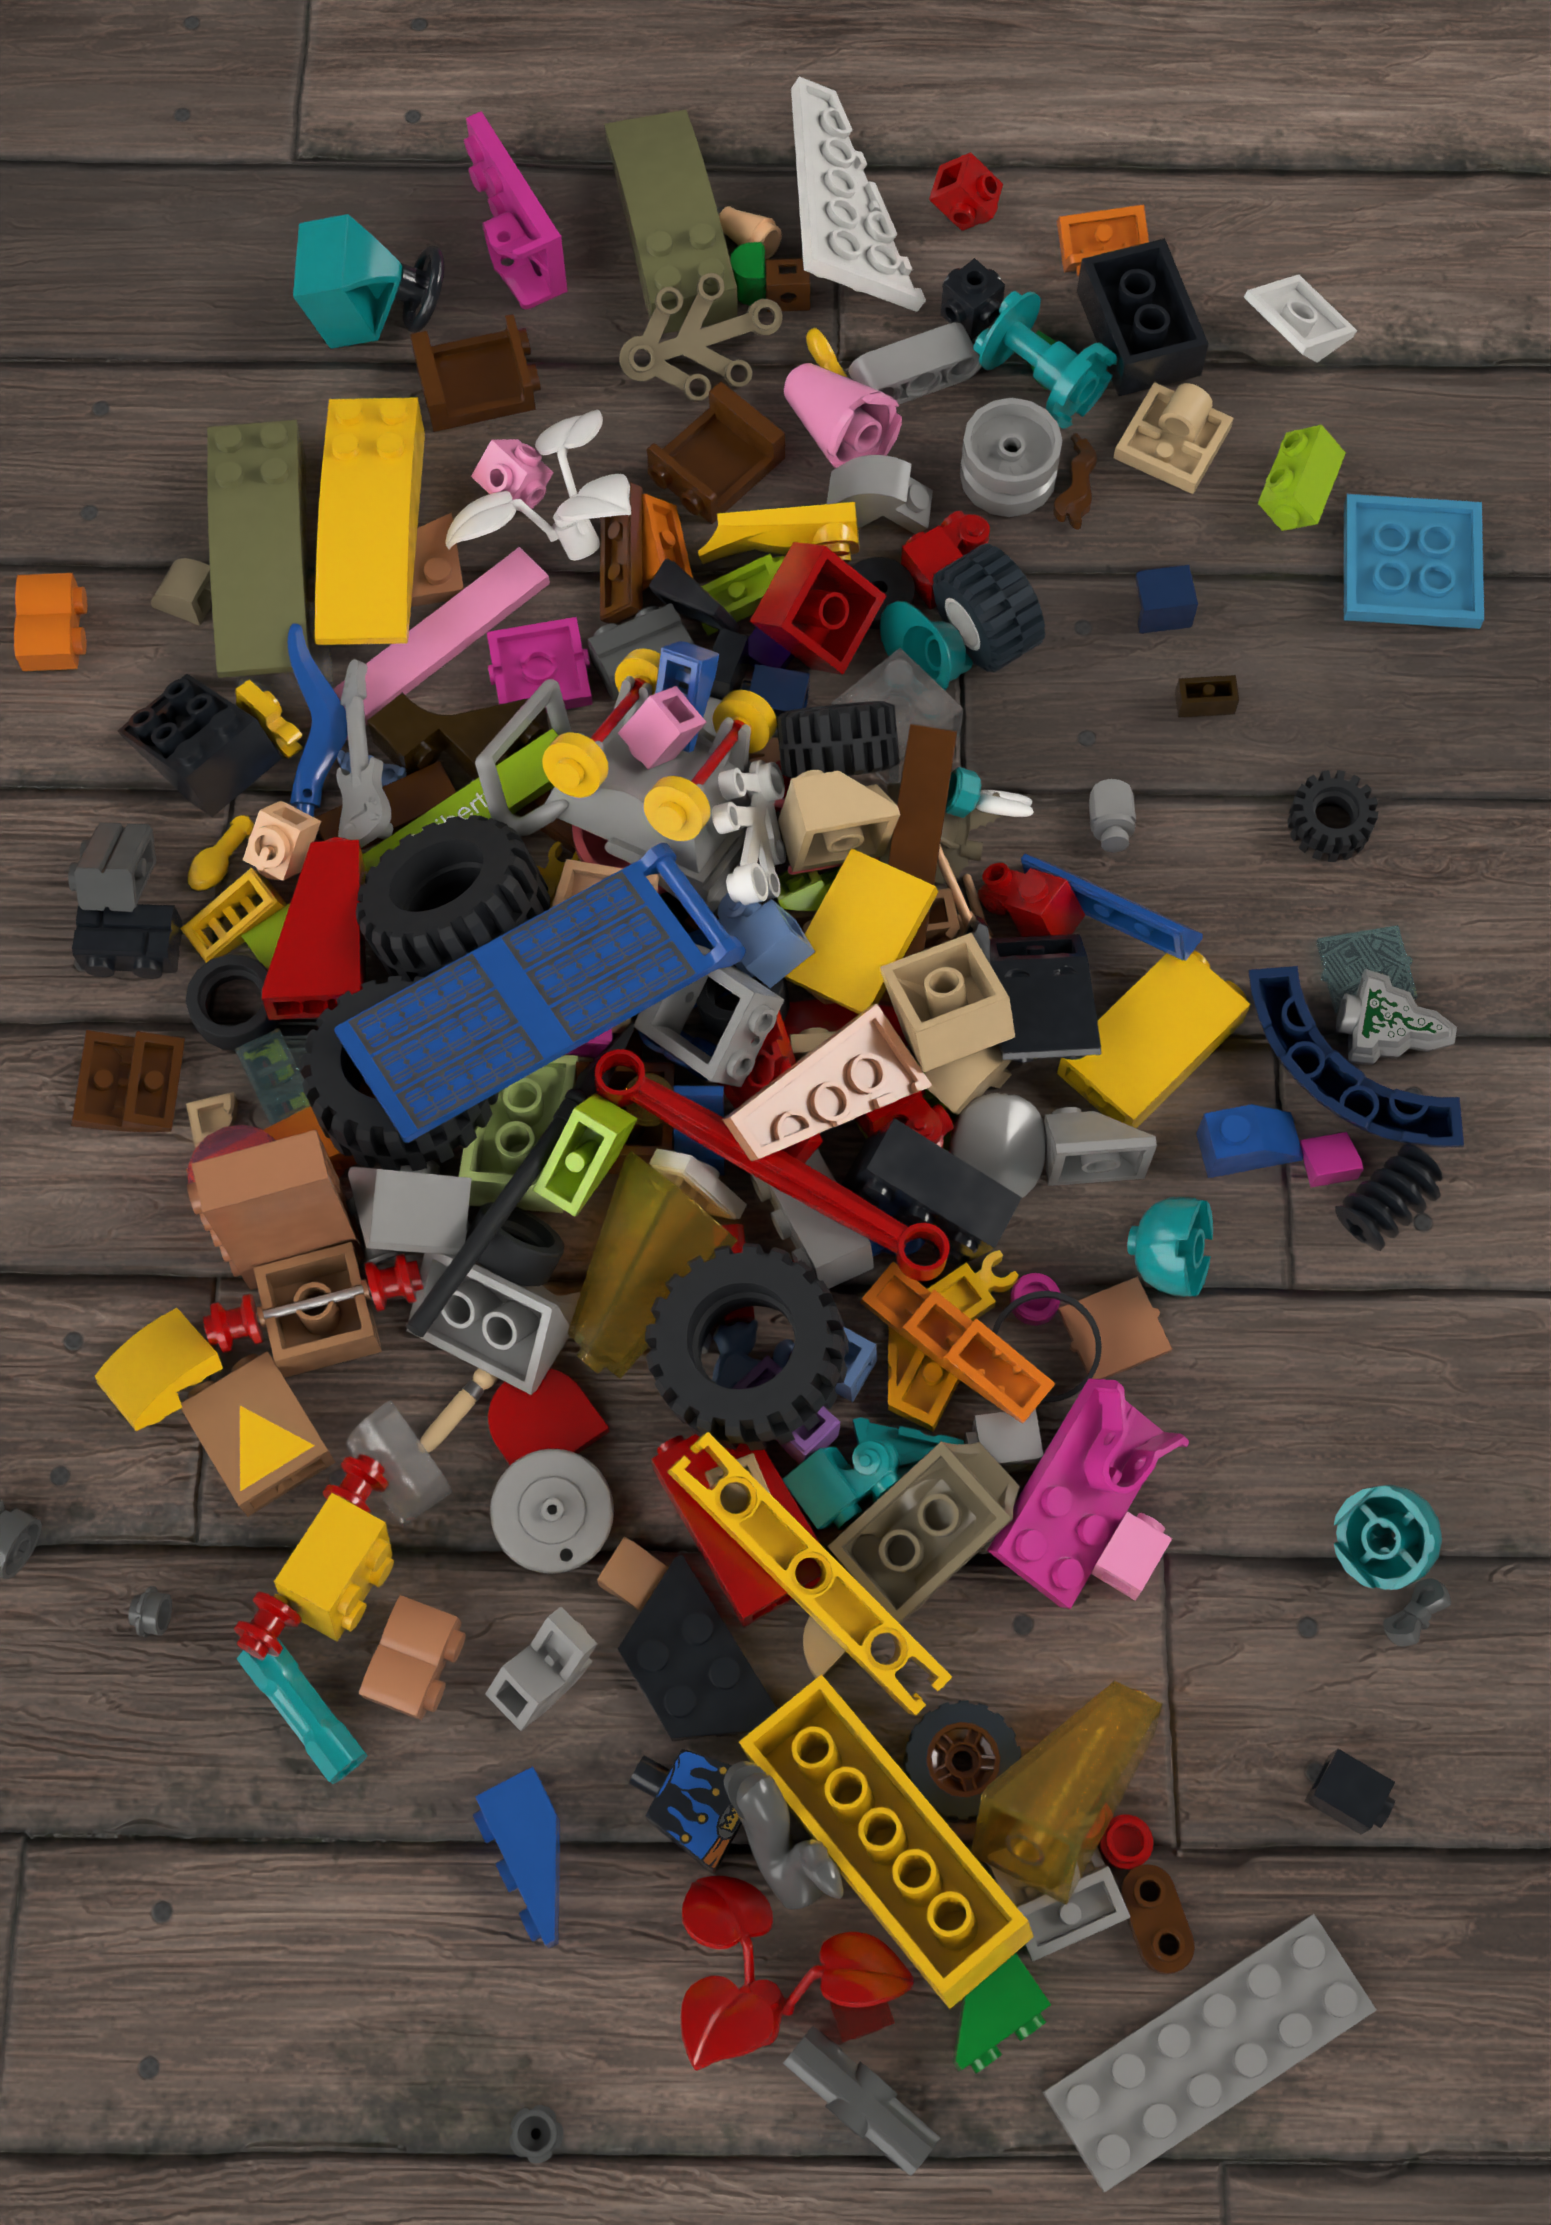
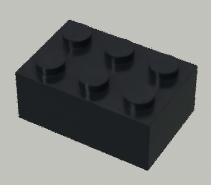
[1077,238,1209,397]
[841,1118,1022,1265]

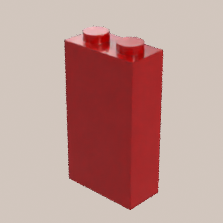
[651,1434,821,1628]

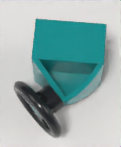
[293,214,445,349]

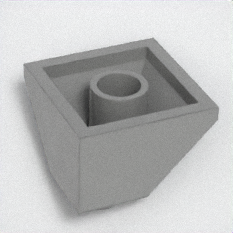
[1044,1107,1157,1186]

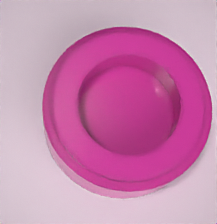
[1010,1273,1060,1326]

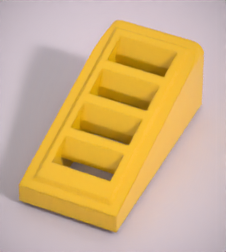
[180,868,287,963]

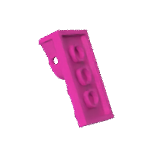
[464,111,567,309]
[987,1378,1189,1609]

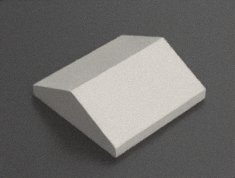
[1244,274,1357,363]

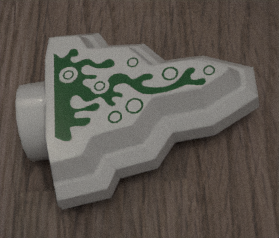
[1336,969,1457,1065]

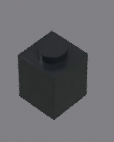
[1304,1749,1395,1835]

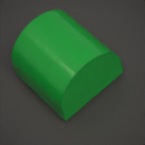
[730,242,766,305]

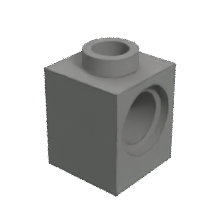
[965,1408,1043,1473]

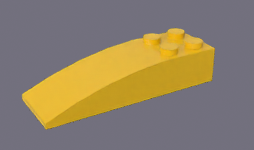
[315,398,425,645]

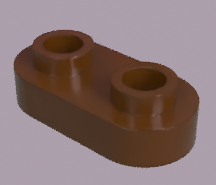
[1120,1864,1195,1975]

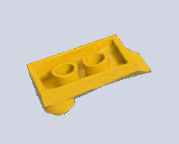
[698,502,859,564]

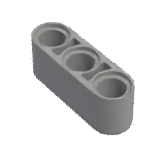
[848,323,981,405]

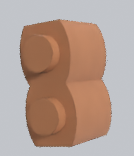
[359,1595,466,1721]

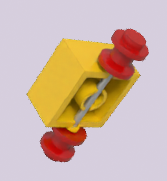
[234,1454,394,1660]

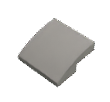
[984,1814,1131,1962]

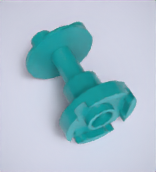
[973,291,1117,429]

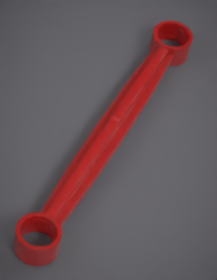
[595,1049,950,1281]

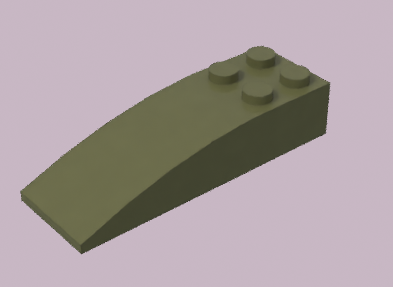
[604,110,738,334]
[207,420,310,678]

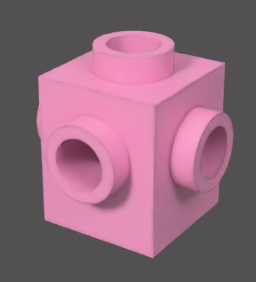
[471,439,554,509]

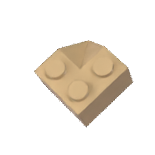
[778,770,900,872]
[880,933,1015,1073]

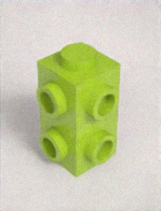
[1258,425,1346,531]

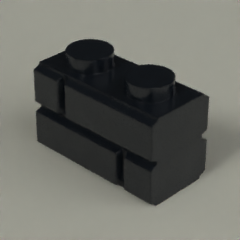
[72,904,183,979]

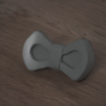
[1383,1578,1452,1647]

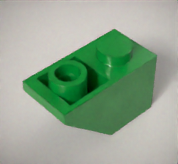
[953,1953,1051,2074]

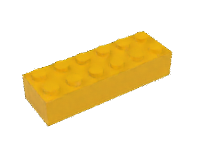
[739,1674,1034,2009]

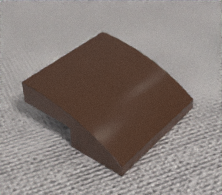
[71,1030,185,1132]

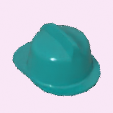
[880,601,973,698]

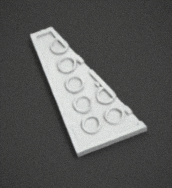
[791,77,926,312]

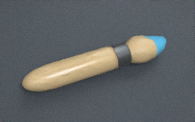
[418,1368,499,1453]

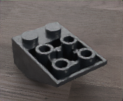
[118,673,282,817]
[990,934,1101,1062]

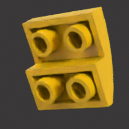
[95,1308,223,1431]

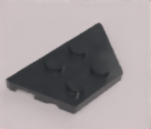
[618,1554,778,1741]

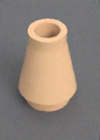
[719,206,782,259]

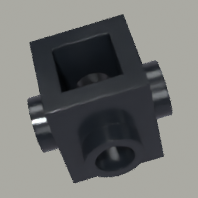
[940,258,1005,341]

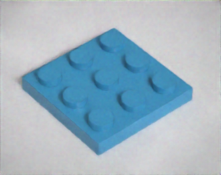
[1344,494,1484,629]

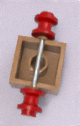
[203,1242,424,1378]

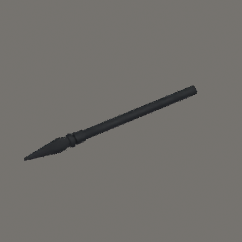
[406,1022,635,1337]

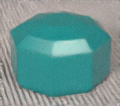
[945,767,981,818]

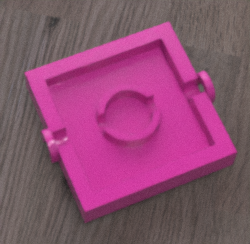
[487,617,593,713]

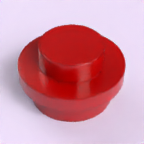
[1099,1814,1153,1870]

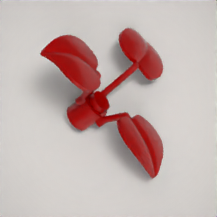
[680,1876,914,2071]

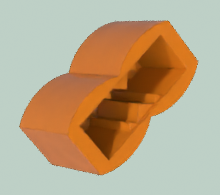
[14,573,87,671]

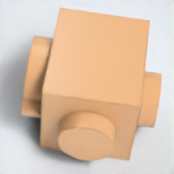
[243,801,321,881]

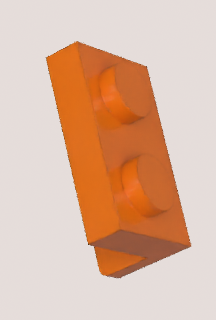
[1057,205,1149,277]

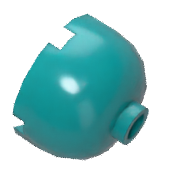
[1127,1197,1213,1297]
[1334,1484,1442,1590]

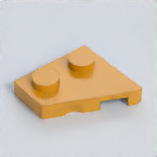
[888,1326,960,1432]

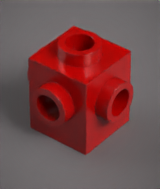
[929,152,1003,231]

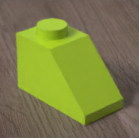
[533,1093,638,1216]

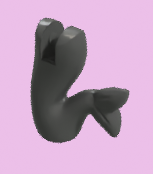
[724,1761,843,1910]

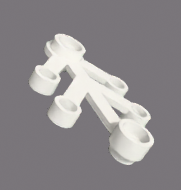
[712,760,786,905]

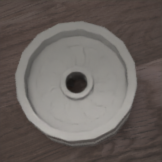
[960,398,1062,517]

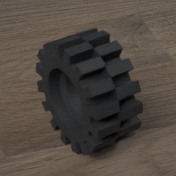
[1288,770,1379,862]

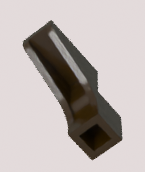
[367,692,549,780]

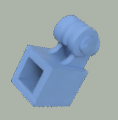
[718,893,815,988]

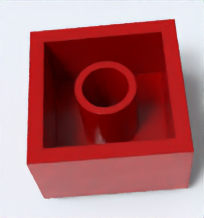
[750,542,886,675]

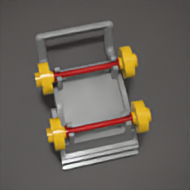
[475,649,777,917]

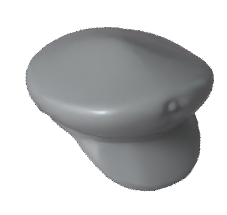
[949,1093,1046,1198]

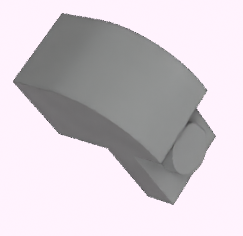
[827,455,933,534]
[485,1607,598,1731]

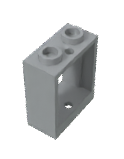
[634,944,784,1087]

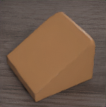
[597,1537,669,1612]

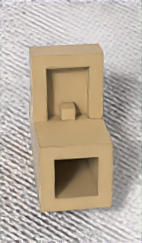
[924,1044,1012,1114]

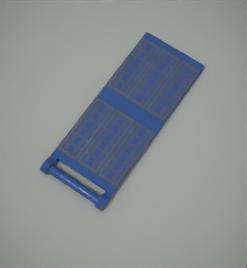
[334,843,746,1142]

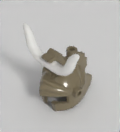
[879,782,1034,884]

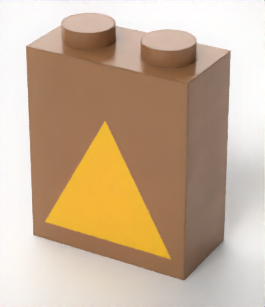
[181,1351,336,1517]

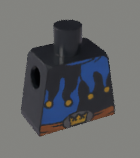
[629,1749,742,1874]

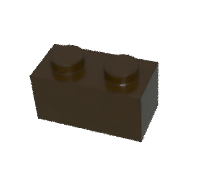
[1175,675,1239,718]

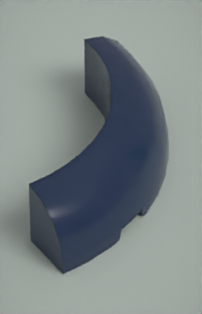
[1248,966,1464,1148]

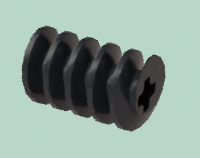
[1335,1144,1443,1251]

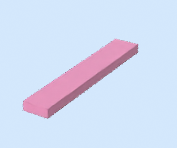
[333,547,550,740]

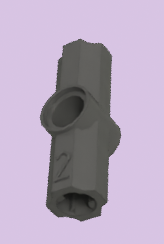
[783,2026,940,2176]

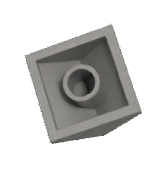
[348,1167,472,1255]

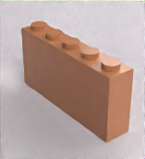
[187,1130,364,1290]

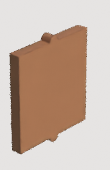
[1058,1276,1172,1379]

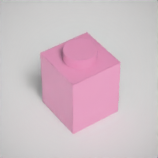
[618,686,707,770]
[1091,1512,1172,1601]

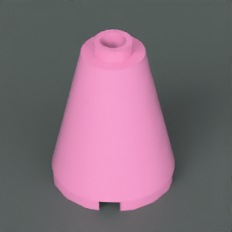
[784,363,902,469]

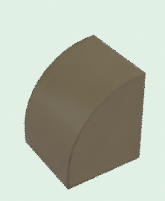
[151,558,212,626]

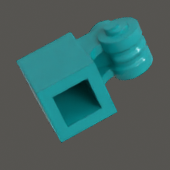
[782,1440,901,1530]

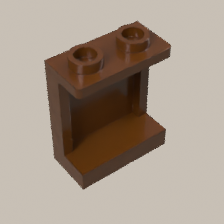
[410,314,541,432]
[647,381,785,524]

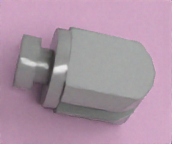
[1089,779,1136,852]

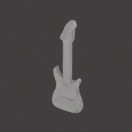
[336,659,393,848]

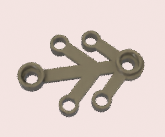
[619,273,783,402]

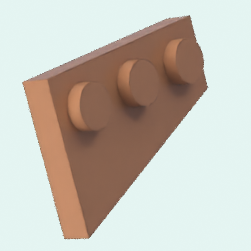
[411,513,464,607]

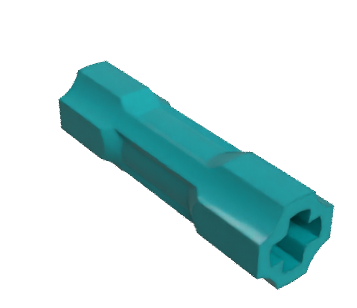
[236,1638,368,1785]

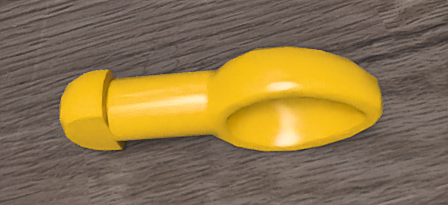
[806,328,848,378]
[187,815,254,891]

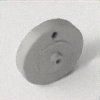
[490,1449,614,1574]

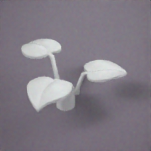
[446,410,631,560]

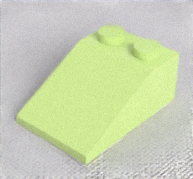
[459,1055,579,1213]

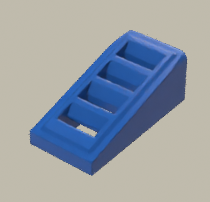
[655,641,719,753]

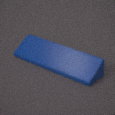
[1021,854,1203,961]

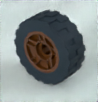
[903,1700,1022,1824]

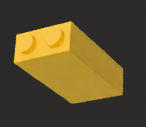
[1057,950,1251,1129]

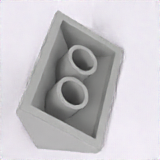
[406,1253,572,1395]

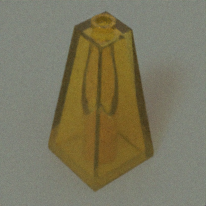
[567,1151,738,1380]
[971,1681,1162,1905]

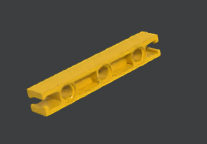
[667,1432,952,1716]

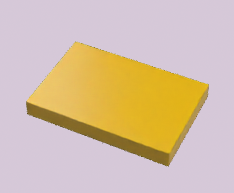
[785,848,939,1014]

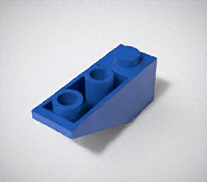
[472,1767,560,1949]

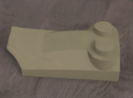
[827,1441,1020,1624]

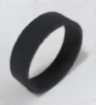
[992,1291,1102,1403]

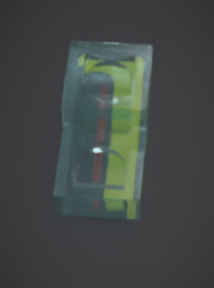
[235,1029,310,1125]

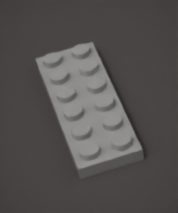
[1042,1914,1377,2192]

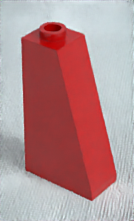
[262,837,366,1020]

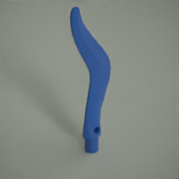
[287,623,348,817]

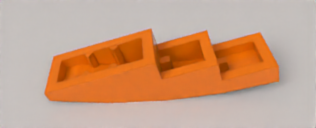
[860,1261,1056,1424]

